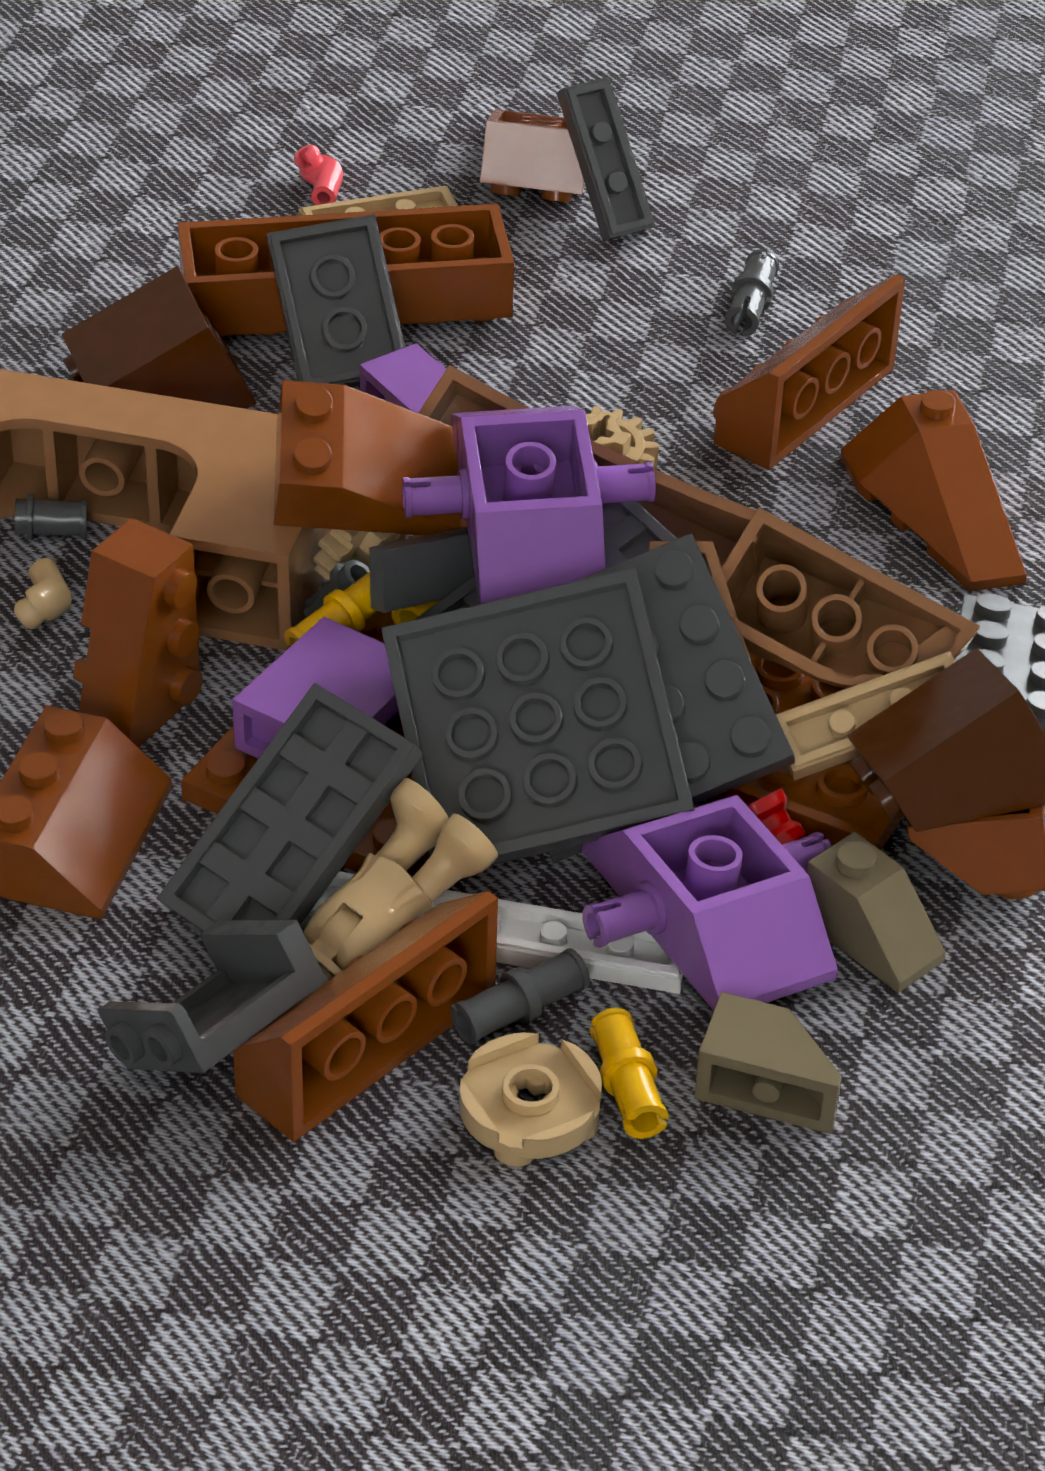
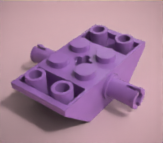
[402,406,656,604]
[582,795,838,1011]

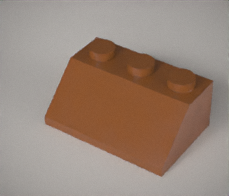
[0,705,172,920]

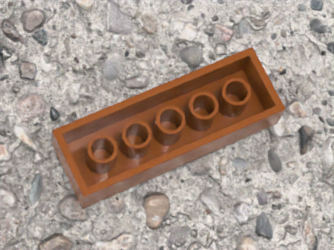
[178,203,514,337]

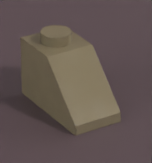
[807,832,946,993]
[694,992,842,1134]

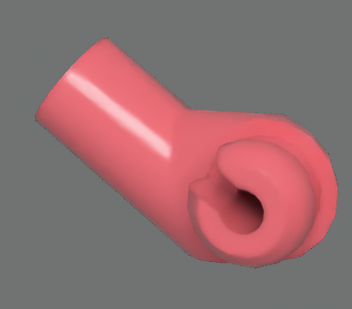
[294,145,343,205]

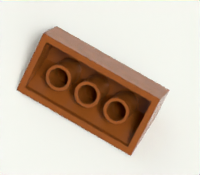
[713,274,906,470]
[233,891,498,1142]

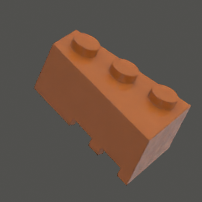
[73,518,203,748]

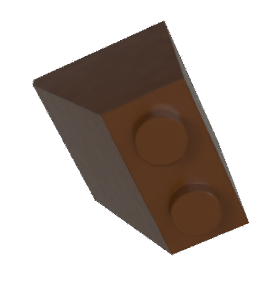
[62,266,257,409]
[846,648,1045,832]

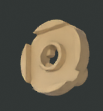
[459,1032,602,1167]

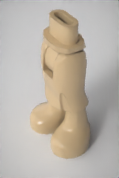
[304,778,498,991]

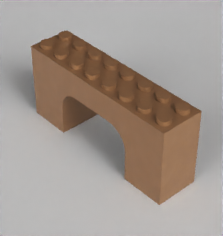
[0,369,329,650]

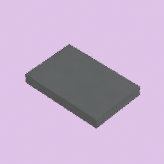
[266,214,405,387]

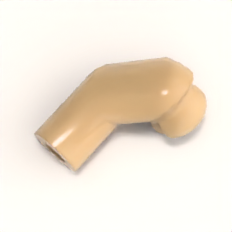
[14,558,72,629]

